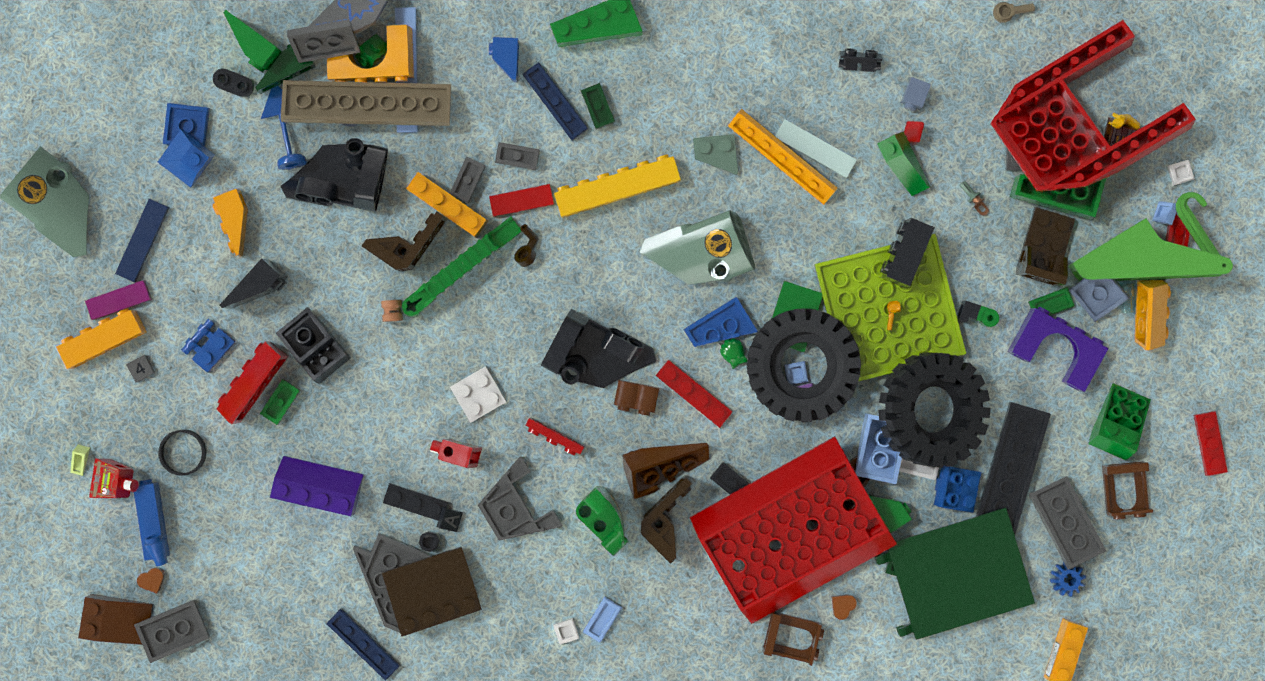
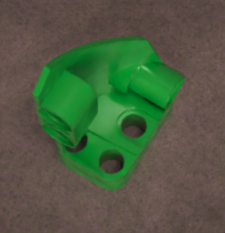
[576,486,629,556]

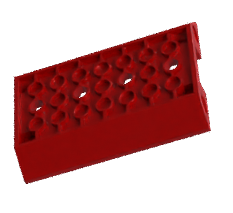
[690,436,897,624]

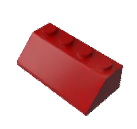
[216,341,289,425]

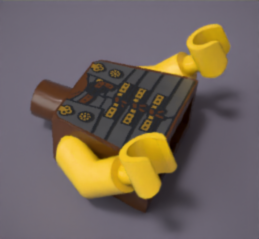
[1104,112,1141,177]

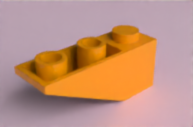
[213,189,248,257]

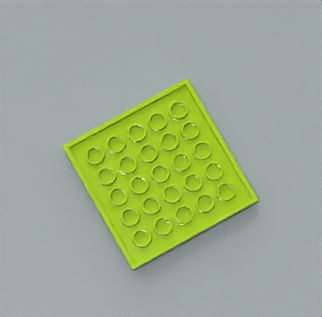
[814,233,966,382]

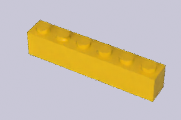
[554,154,681,218]

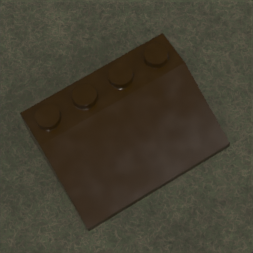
[382,547,482,637]

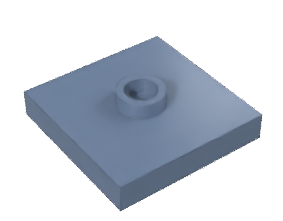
[1069,278,1130,322]

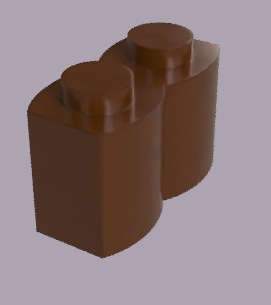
[614,380,659,416]

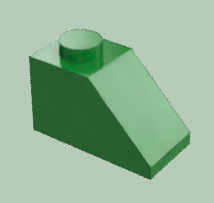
[869,494,912,533]

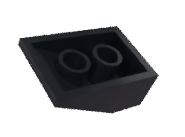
[219,258,288,309]

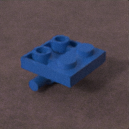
[934,466,982,513]

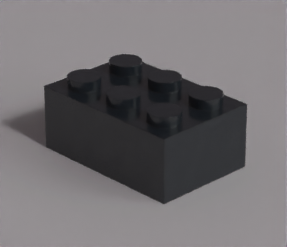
[880,218,935,287]

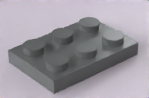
[134,599,210,663]

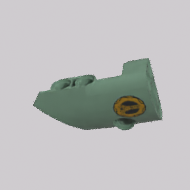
[0,146,90,257]
[640,210,755,285]

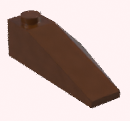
[622,443,709,499]

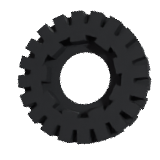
[746,308,861,422]
[878,352,991,468]

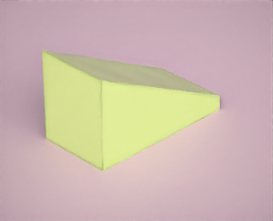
[70,444,90,476]

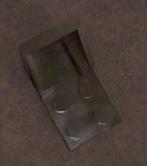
[1016,207,1075,286]
[361,211,448,272]
[641,475,692,564]

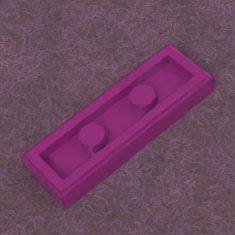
[85,280,152,320]

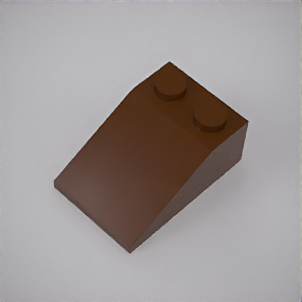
[78,594,153,645]

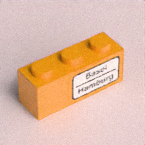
[1044,618,1088,681]

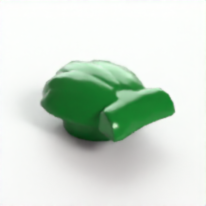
[720,338,748,369]

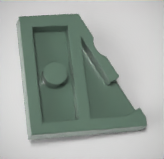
[693,134,738,175]

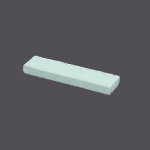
[775,119,856,178]

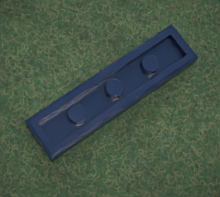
[522,62,588,141]
[115,199,170,283]
[326,608,400,681]

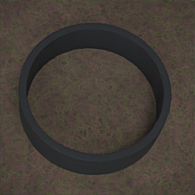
[158,430,207,476]

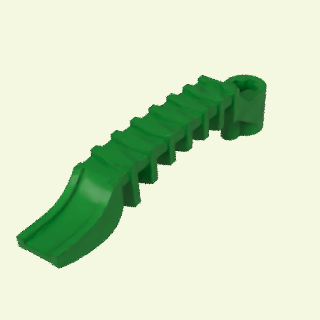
[402,216,522,318]

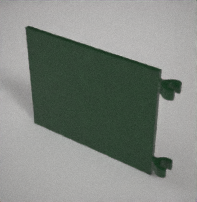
[875,508,1035,640]

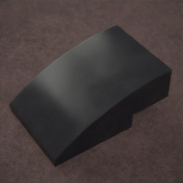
[276,307,351,384]

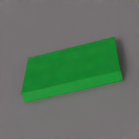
[772,281,822,352]

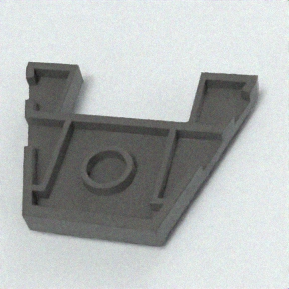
[478,456,563,541]

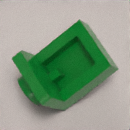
[355,33,387,69]

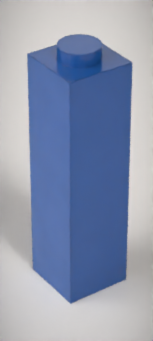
[134,479,170,561]

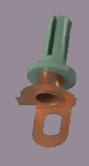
[960,181,989,215]

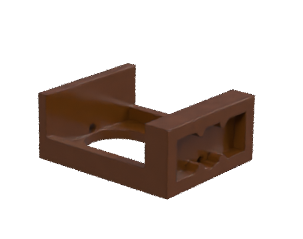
[1102,461,1153,519]
[762,612,824,666]

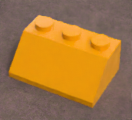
[1134,280,1171,350]

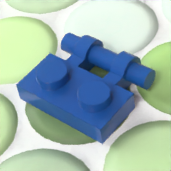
[181,318,236,373]

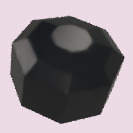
[419,531,440,552]

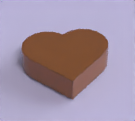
[137,567,165,593]
[831,594,857,620]

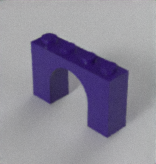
[1007,307,1109,392]

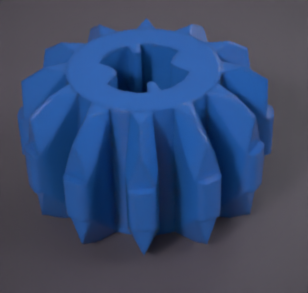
[1050,562,1086,597]

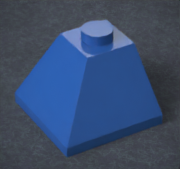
[157,129,215,188]

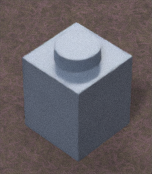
[900,77,931,112]

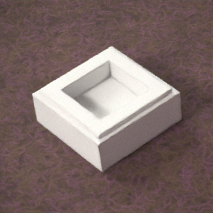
[1167,160,1194,186]
[553,618,580,645]

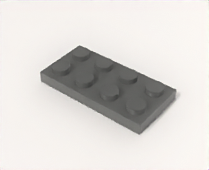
[1029,476,1106,570]

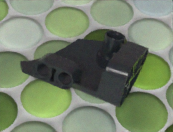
[280,138,388,212]
[541,309,656,388]

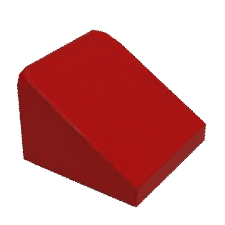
[904,121,925,145]

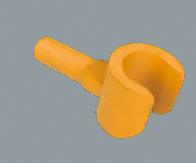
[887,301,901,330]

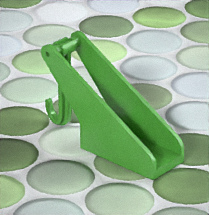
[1068,192,1233,281]

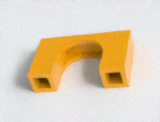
[327,25,414,83]

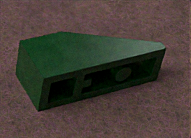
[255,44,316,94]

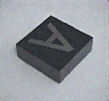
[436,507,463,532]

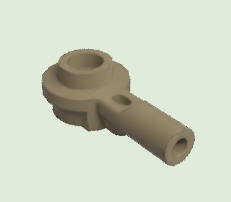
[993,2,1035,23]

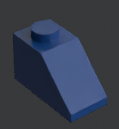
[489,37,519,83]

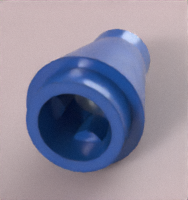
[144,534,168,566]

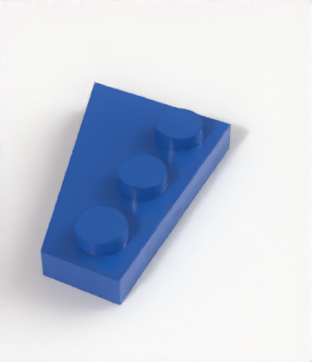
[683,297,758,347]

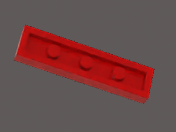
[655,360,732,428]

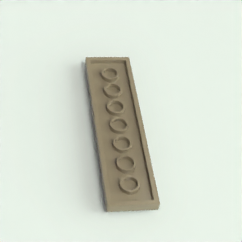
[281,80,451,126]

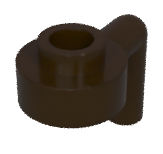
[514,224,539,267]

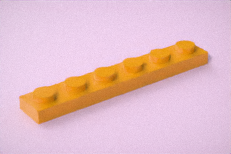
[728,109,837,205]

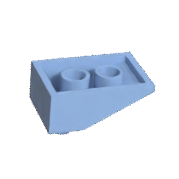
[855,413,902,484]

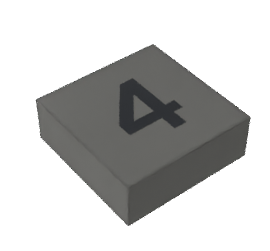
[126,355,156,383]

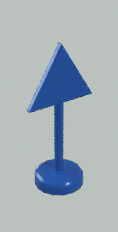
[261,86,307,170]

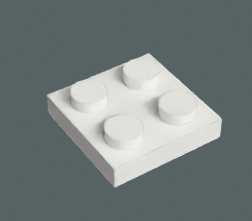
[450,366,507,423]

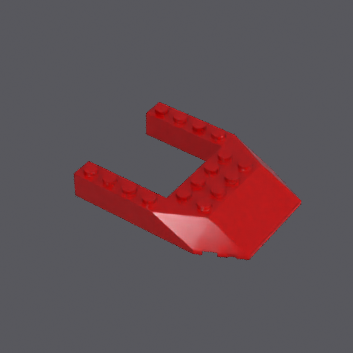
[990,20,1196,192]

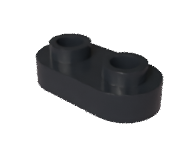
[213,68,254,97]

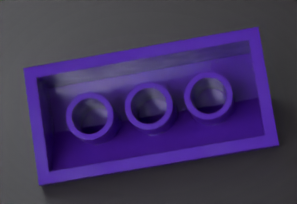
[270,456,364,517]

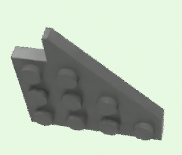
[353,533,433,633]

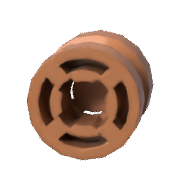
[381,300,403,322]

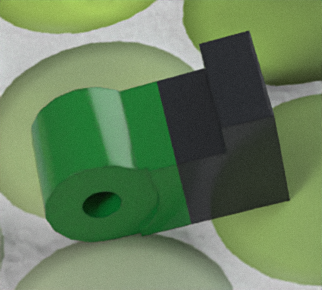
[957,301,999,327]

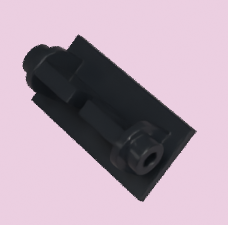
[838,48,882,72]

